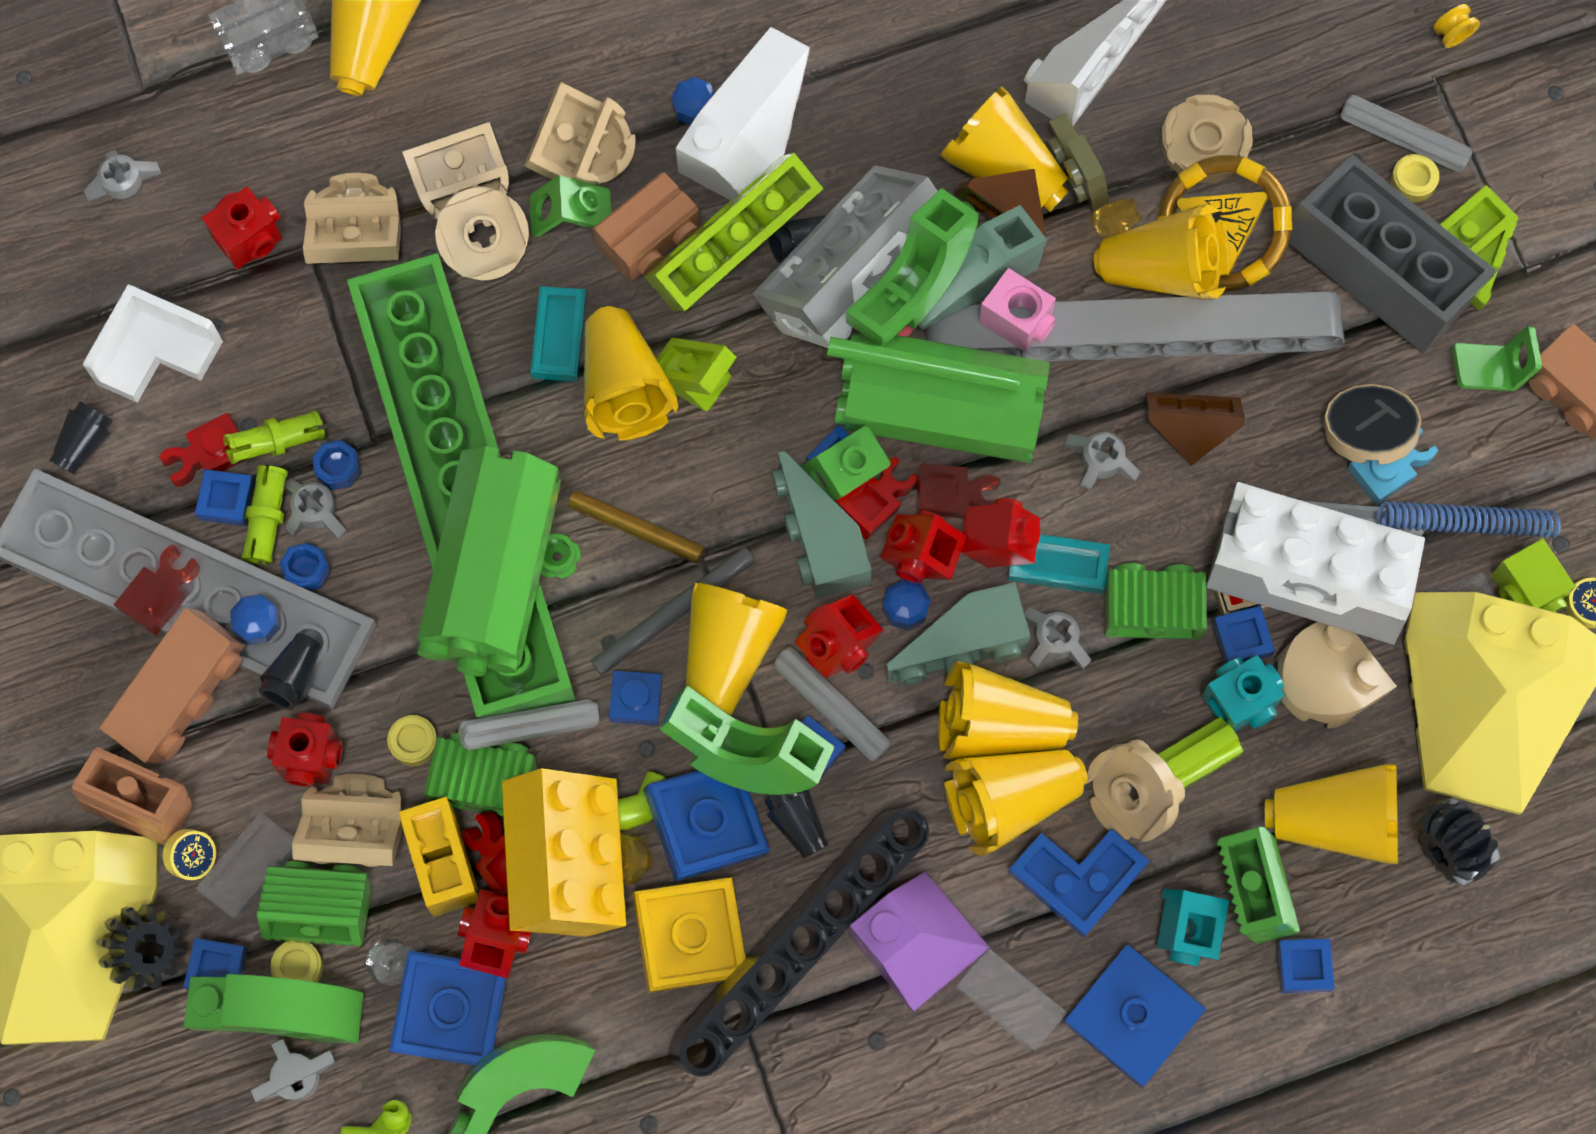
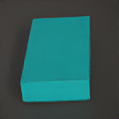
[530,286,587,382]
[1008,534,1110,595]

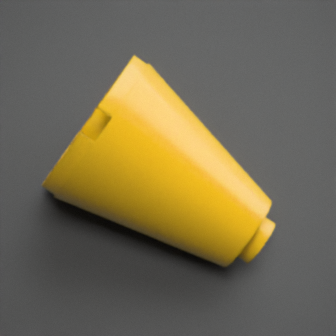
[330,0,421,96]
[940,86,1069,212]
[1094,204,1230,300]
[583,306,678,441]
[685,582,787,715]
[938,661,1078,760]
[944,750,1088,857]
[1265,764,1398,864]

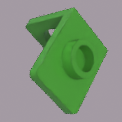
[529,175,612,237]
[1452,326,1542,391]
[800,426,891,501]

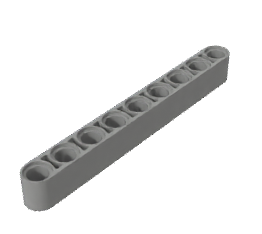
[926,292,1344,362]

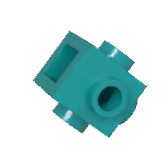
[1201,655,1285,732]

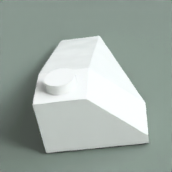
[1024,0,1166,126]
[676,27,810,200]

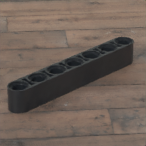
[669,808,929,1077]

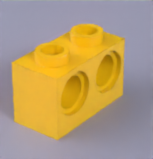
[398,797,479,917]

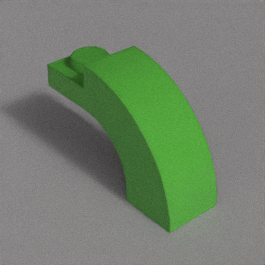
[846,188,979,347]
[659,686,835,795]
[184,974,364,1044]
[448,1034,596,1134]

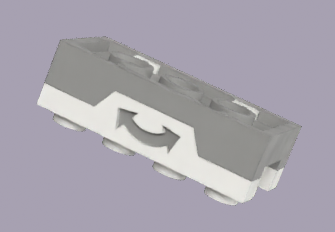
[752,165,938,348]
[1206,482,1425,645]

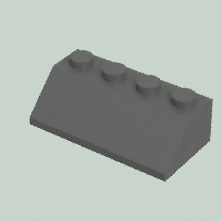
[1289,154,1497,353]

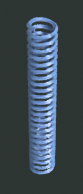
[1377,501,1561,538]

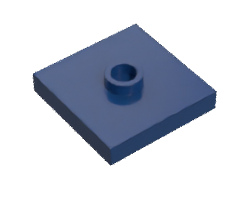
[643,771,770,882]
[1063,944,1206,1089]
[389,950,506,1066]

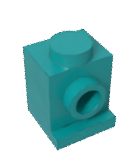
[1157,889,1229,967]

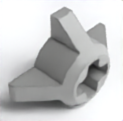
[84,150,161,202]
[1064,431,1141,491]
[284,478,347,539]
[1024,607,1091,670]
[250,1039,335,1102]

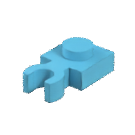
[1347,428,1438,506]

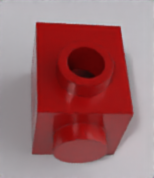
[961,498,1041,568]

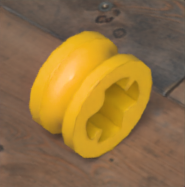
[1433,4,1480,48]

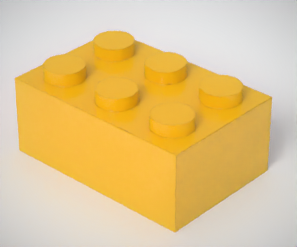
[502,768,626,937]

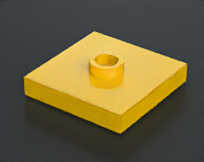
[632,877,745,993]

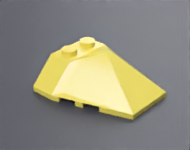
[1404,592,1596,815]
[0,831,159,1045]

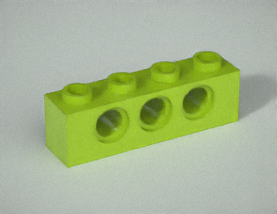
[644,153,823,312]

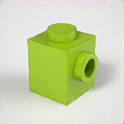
[1492,538,1576,613]

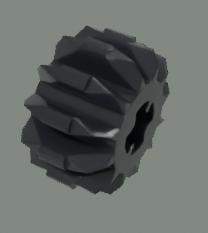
[1416,797,1500,886]
[96,904,186,991]

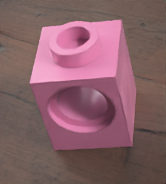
[979,268,1057,353]

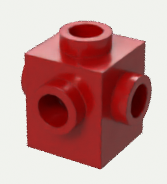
[201,186,282,270]
[880,510,967,584]
[795,594,884,678]
[267,713,343,787]
[457,889,532,979]

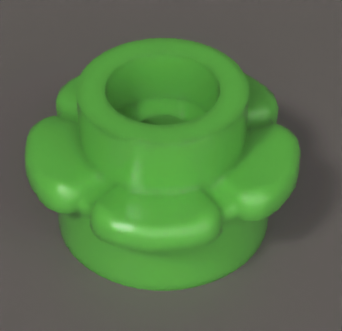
[541,534,581,579]

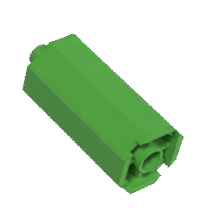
[835,333,1050,463]
[417,446,561,676]

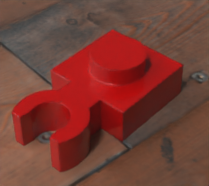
[159,412,247,487]
[835,457,918,541]
[460,811,508,896]

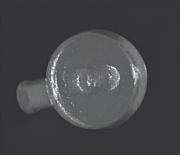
[365,938,427,986]

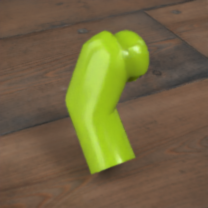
[618,771,667,830]
[341,1100,412,1134]

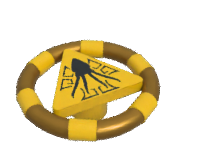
[1157,155,1293,292]

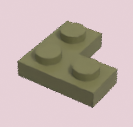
[1047,113,1110,213]

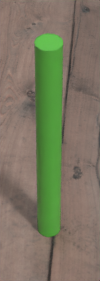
[827,337,1022,392]

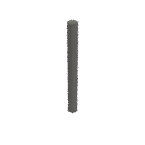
[590,547,755,676]

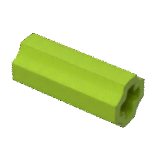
[1158,717,1244,789]

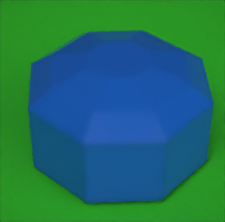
[671,77,715,125]
[312,440,361,490]
[280,542,330,591]
[882,580,931,631]
[230,594,280,645]

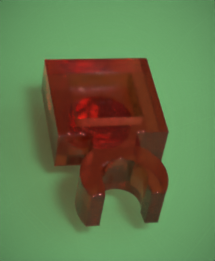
[916,464,1000,519]
[113,544,200,636]

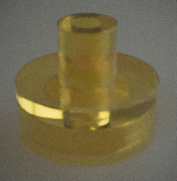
[1091,198,1141,236]
[620,834,652,885]

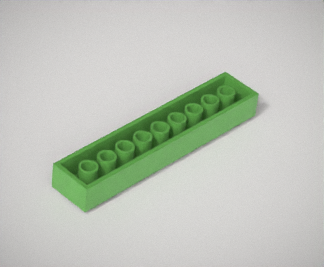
[347,253,576,719]

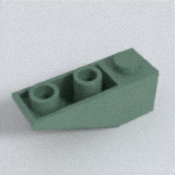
[918,205,1047,330]
[771,451,872,599]
[885,582,1031,686]

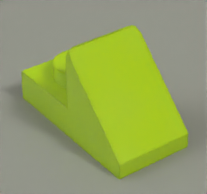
[657,338,737,411]

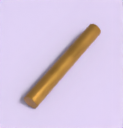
[568,490,705,564]

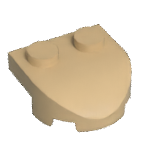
[524,82,635,186]
[402,122,509,225]
[303,173,401,264]
[1275,622,1397,729]
[292,774,402,867]

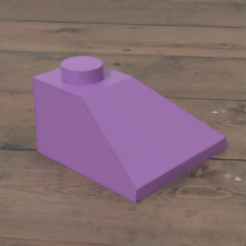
[849,872,990,1012]

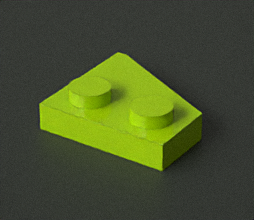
[1440,185,1519,311]

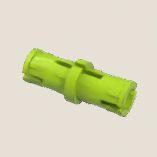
[223,410,325,464]
[241,465,288,566]

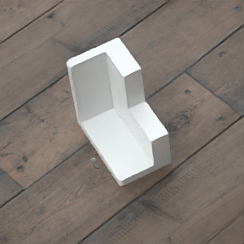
[83,284,223,403]

